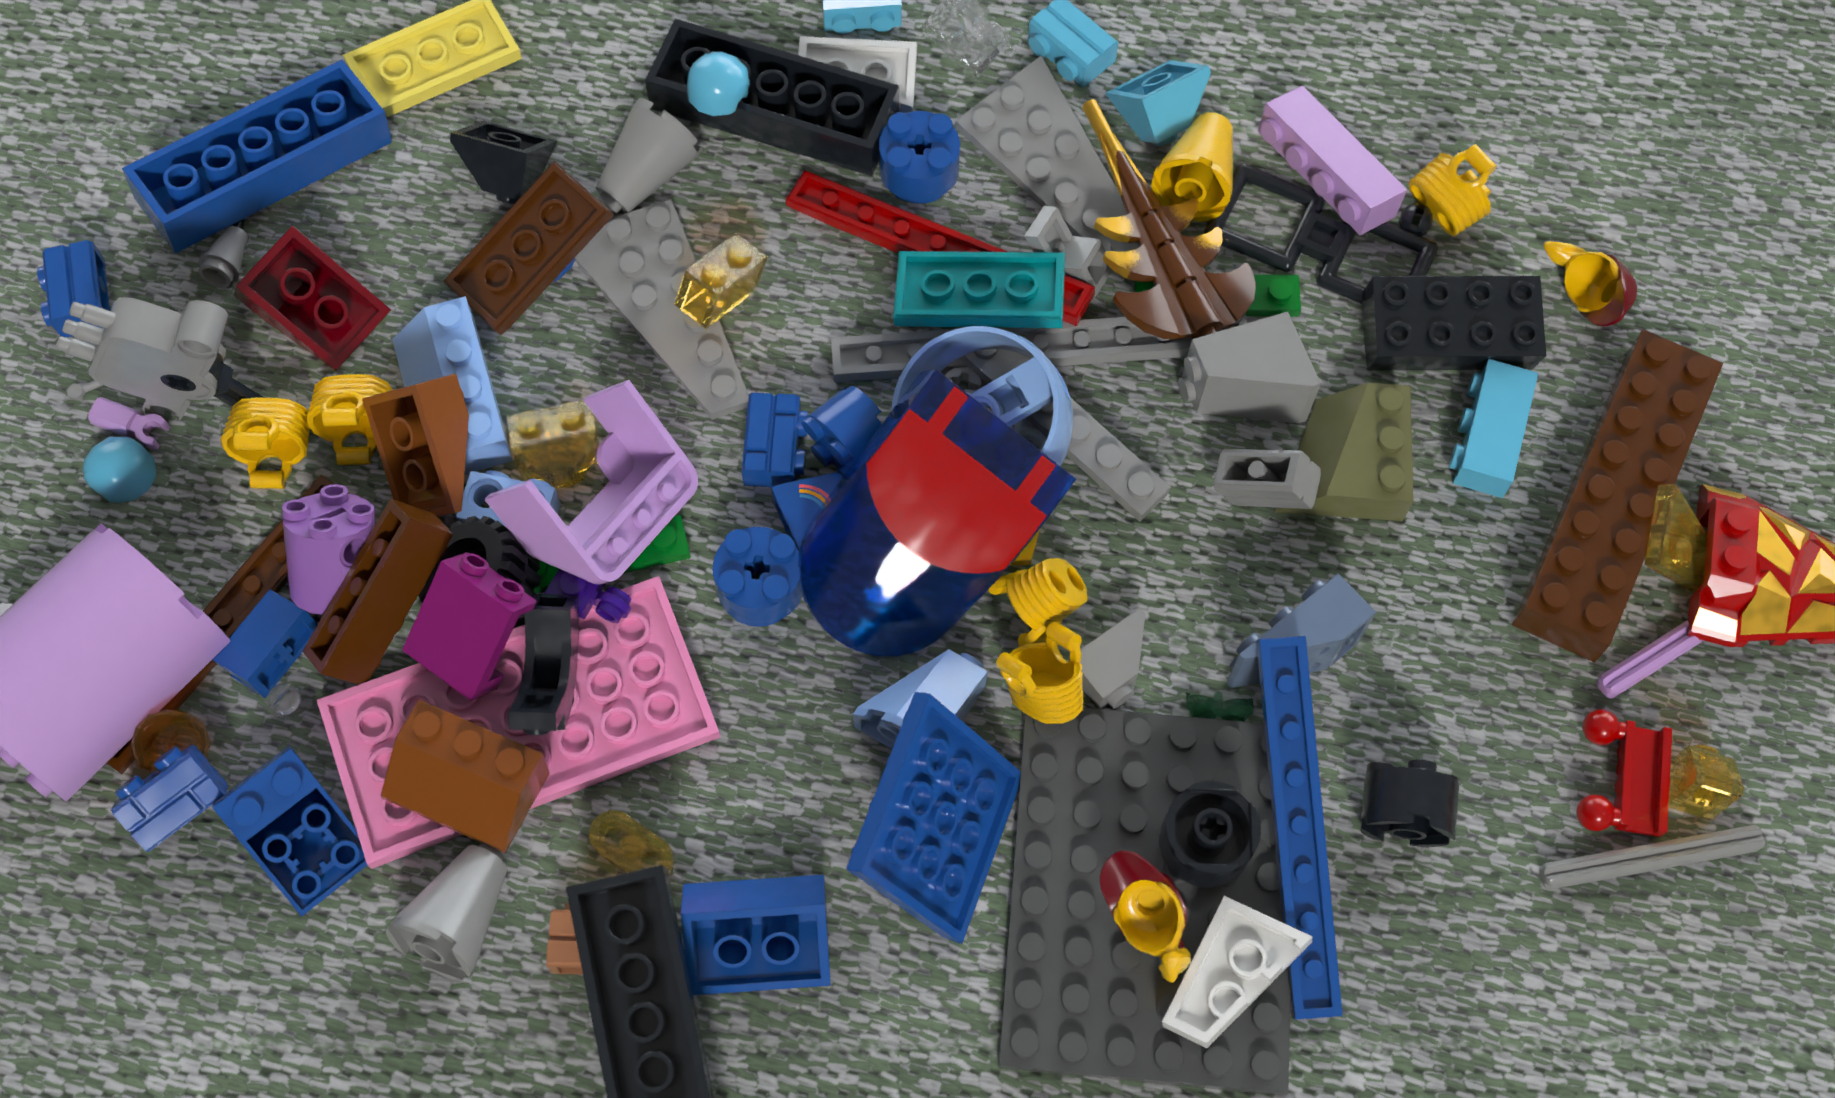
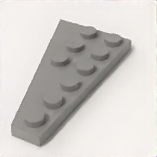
[575,199,749,419]

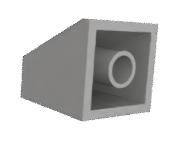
[1179,311,1321,423]

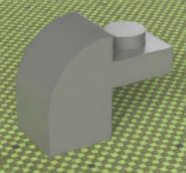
[1024,206,1113,297]

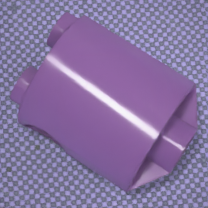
[282,484,376,615]

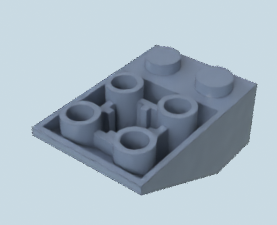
[1226,573,1376,688]

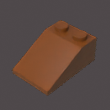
[362,373,469,516]

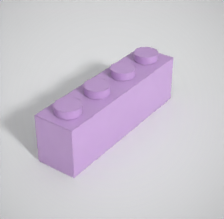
[1257,85,1407,235]

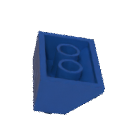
[681,874,831,995]

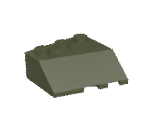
[1274,383,1414,521]

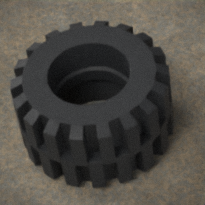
[418,516,541,618]

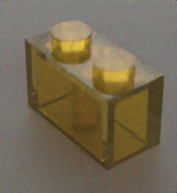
[674,233,768,329]

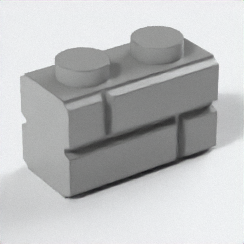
[1214,449,1321,509]

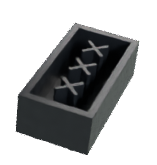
[1362,276,1547,371]

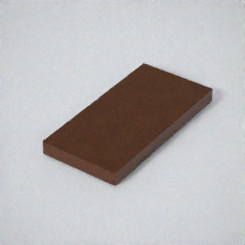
[443,161,614,335]

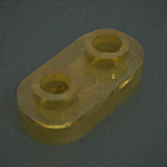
[589,810,674,876]

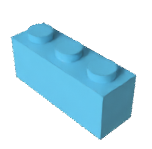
[1449,359,1538,498]

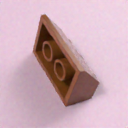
[381,700,550,853]

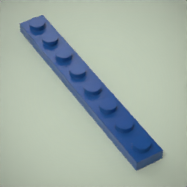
[1256,636,1343,1020]

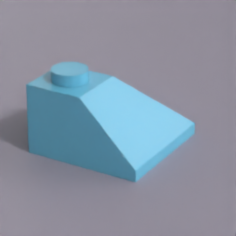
[1106,60,1211,146]

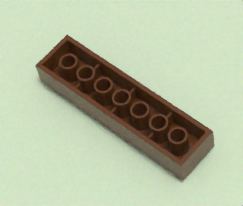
[1512,329,1723,663]

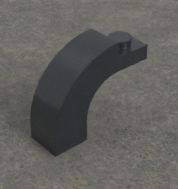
[508,594,579,735]

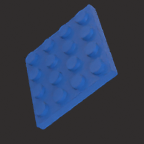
[846,692,1021,944]

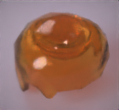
[131,710,211,773]

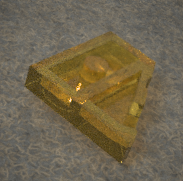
[1644,484,1707,592]

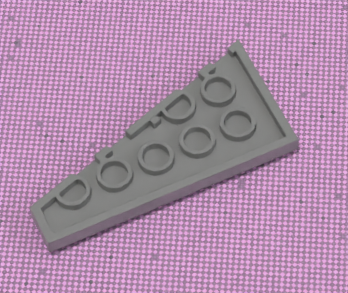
[955,56,1139,280]

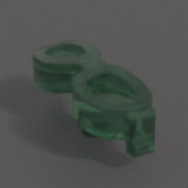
[1185,692,1254,722]

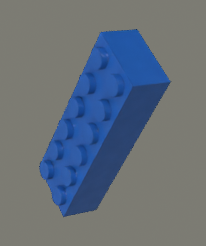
[122,59,392,254]

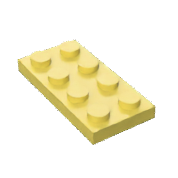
[343,0,522,118]

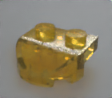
[507,401,599,489]

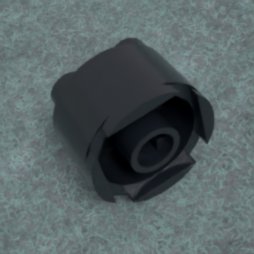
[1360,759,1459,847]
[1159,781,1261,888]

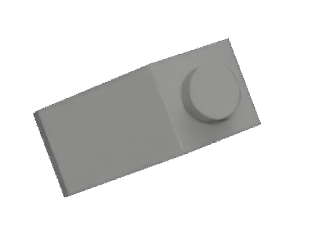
[1069,608,1146,709]

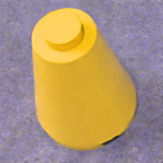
[1151,112,1233,222]

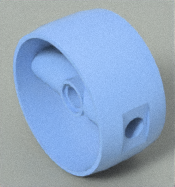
[891,326,1073,491]

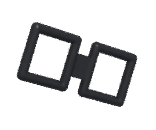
[1204,163,1438,304]

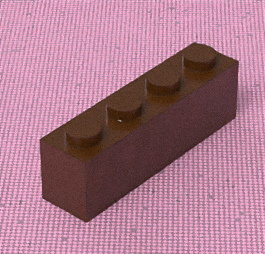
[302,498,453,684]

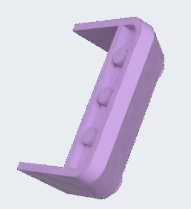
[484,380,698,584]

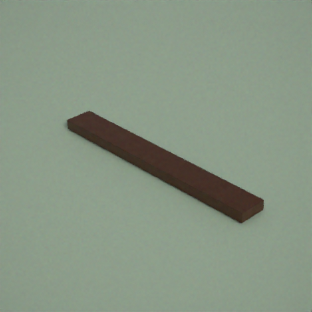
[106,475,350,774]

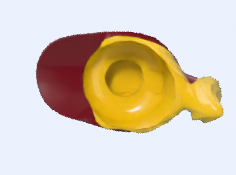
[1544,241,1637,327]
[1100,851,1191,983]

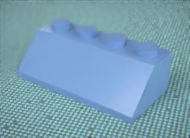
[392,296,513,475]

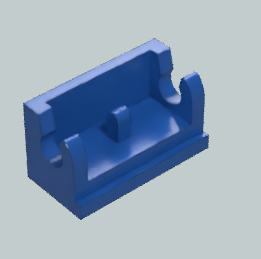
[212,589,318,698]

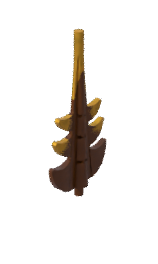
[1082,99,1256,340]

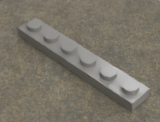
[959,349,1171,522]

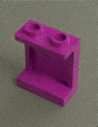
[402,553,536,701]

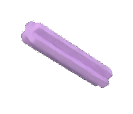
[1596,620,1703,699]

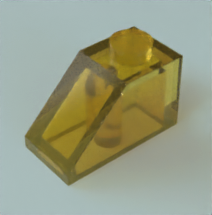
[1669,745,1744,821]

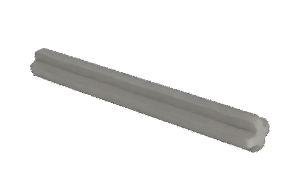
[1539,825,1765,890]

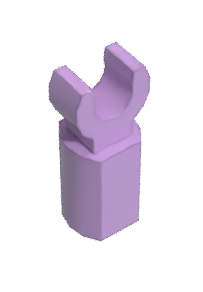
[88,397,171,450]

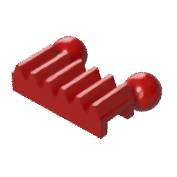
[1576,709,1673,838]

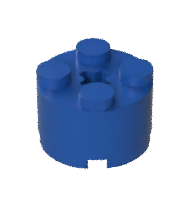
[879,111,960,204]
[801,386,893,490]
[713,527,804,627]

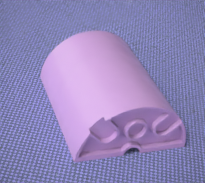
[0,523,231,802]

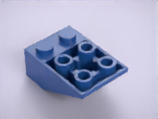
[212,745,367,917]

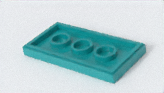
[893,251,1065,328]

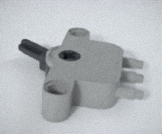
[56,298,264,421]

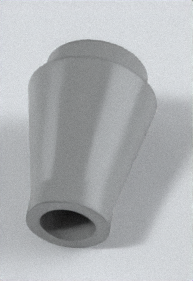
[198,226,249,288]

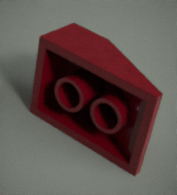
[234,225,391,371]

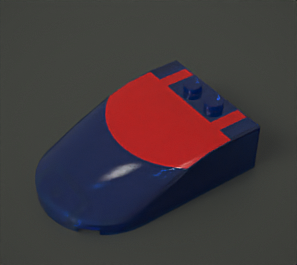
[798,369,1076,657]

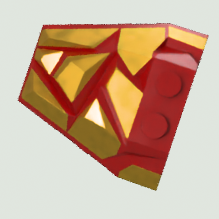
[1686,484,1835,647]

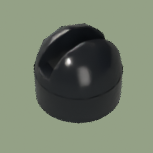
[1399,203,1433,236]

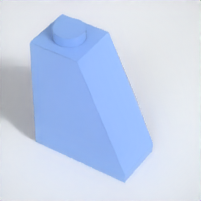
[853,649,988,749]

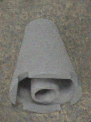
[596,98,703,215]
[386,843,507,980]

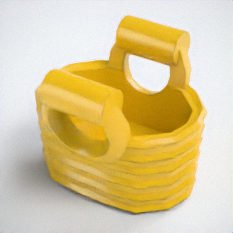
[1408,144,1497,236]
[307,374,393,465]
[220,398,310,489]
[987,558,1087,646]
[996,622,1083,724]

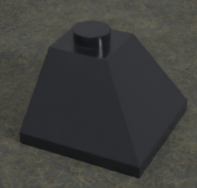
[450,121,557,204]

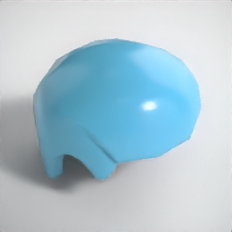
[687,52,750,116]
[83,437,156,503]

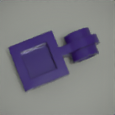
[544,569,632,623]

